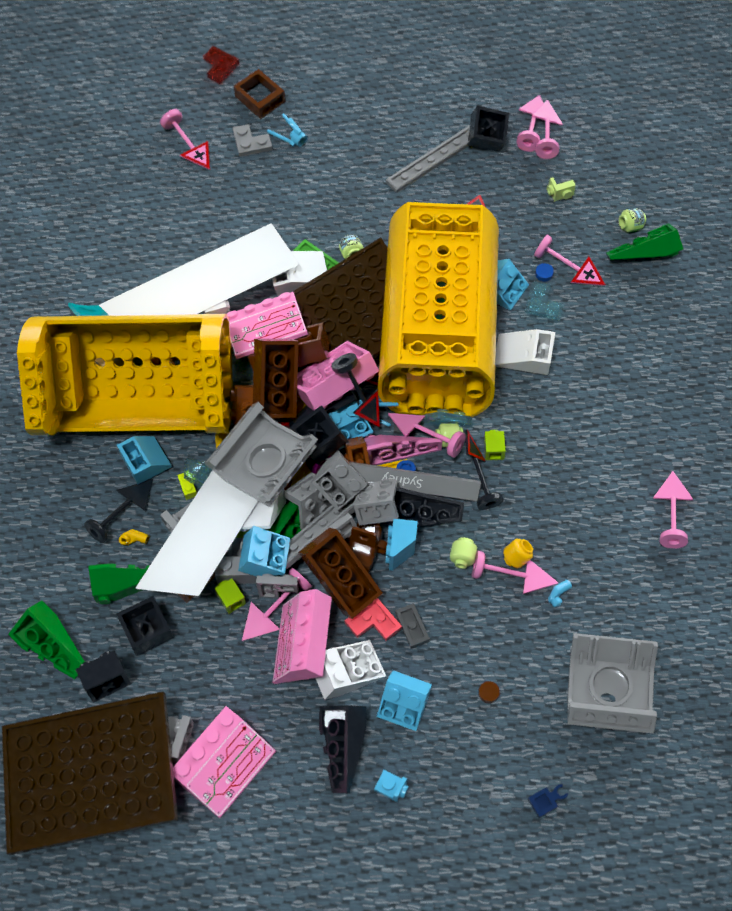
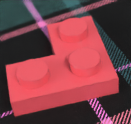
[345,598,402,641]

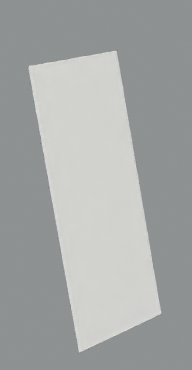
[99,223,299,315]
[135,470,258,596]

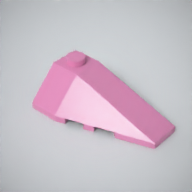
[364,435,442,465]

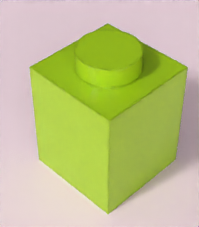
[484,430,506,460]
[215,578,246,614]

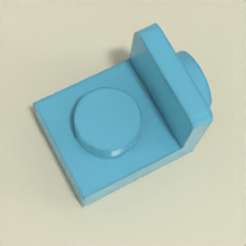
[374,770,409,802]

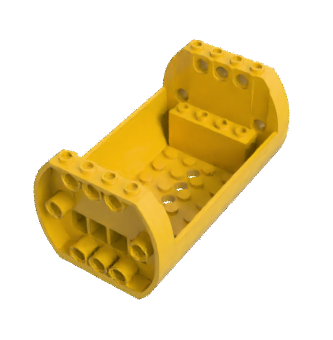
[378,202,499,417]
[17,314,233,436]

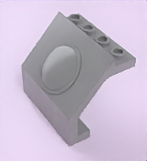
[204,402,318,507]
[567,633,658,734]

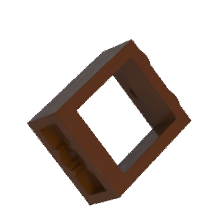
[233,69,286,119]

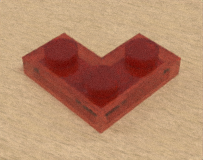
[203,46,240,84]

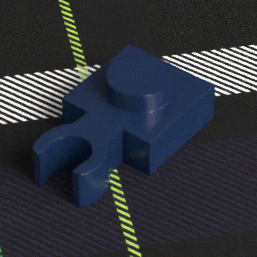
[527,784,568,818]

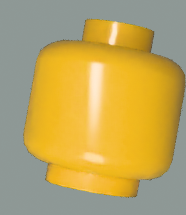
[503,539,533,568]

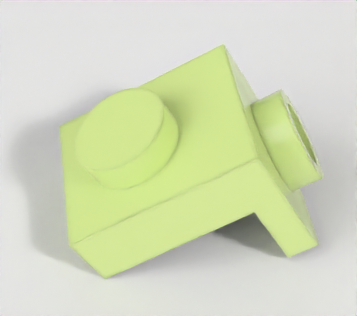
[547,178,576,201]

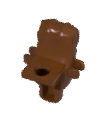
[344,523,388,573]

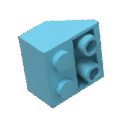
[497,259,529,310]
[329,401,374,450]
[117,436,172,484]
[385,519,418,571]
[238,526,290,576]
[377,671,432,731]

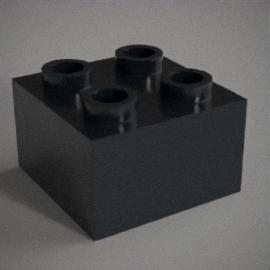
[467,105,510,152]
[291,405,349,465]
[116,596,174,656]
[76,650,131,703]

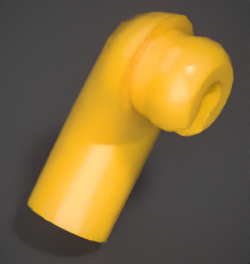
[119,529,150,545]

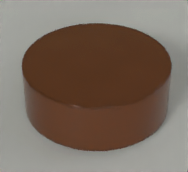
[478,681,500,704]

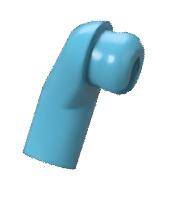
[548,580,572,607]

